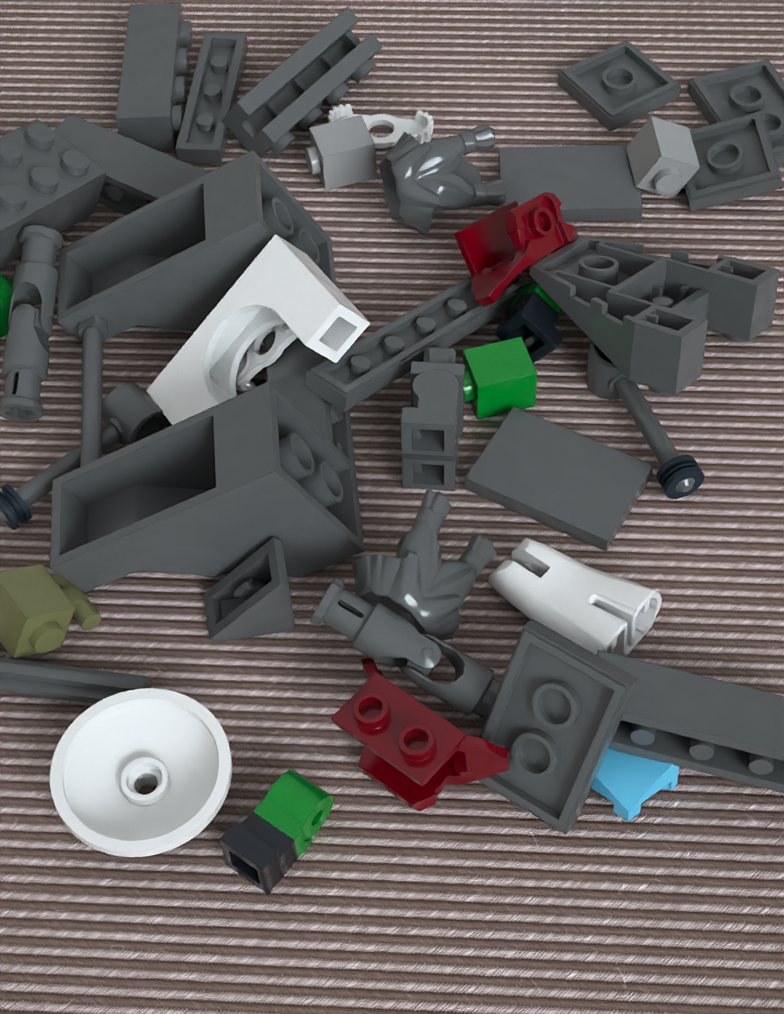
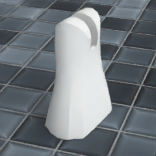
[488,538,662,656]

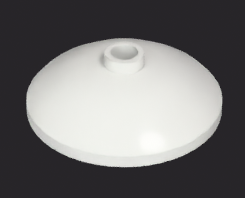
[50,688,232,857]

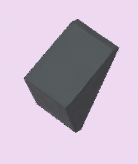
[204,538,296,642]

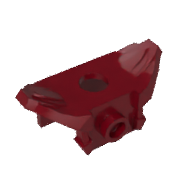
[454,192,578,306]
[331,658,510,811]

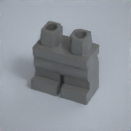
[401,347,465,491]

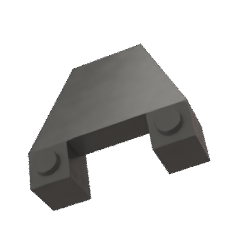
[529,236,780,396]

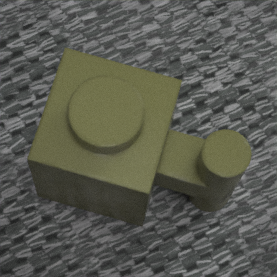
[0,563,101,659]

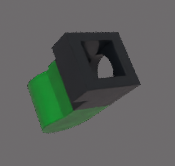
[494,281,564,364]
[219,770,334,894]

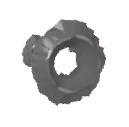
[378,123,507,235]
[352,490,497,641]

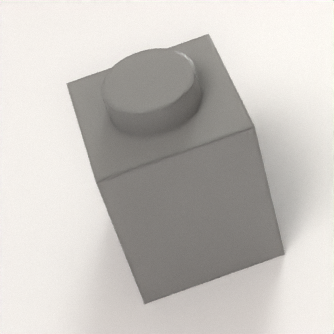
[305,115,377,191]
[626,116,700,198]

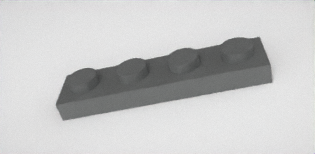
[175,33,248,164]

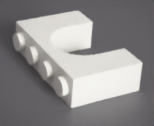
[146,234,370,425]

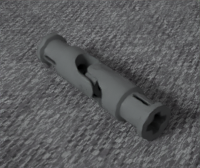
[0,225,63,423]
[310,577,501,720]

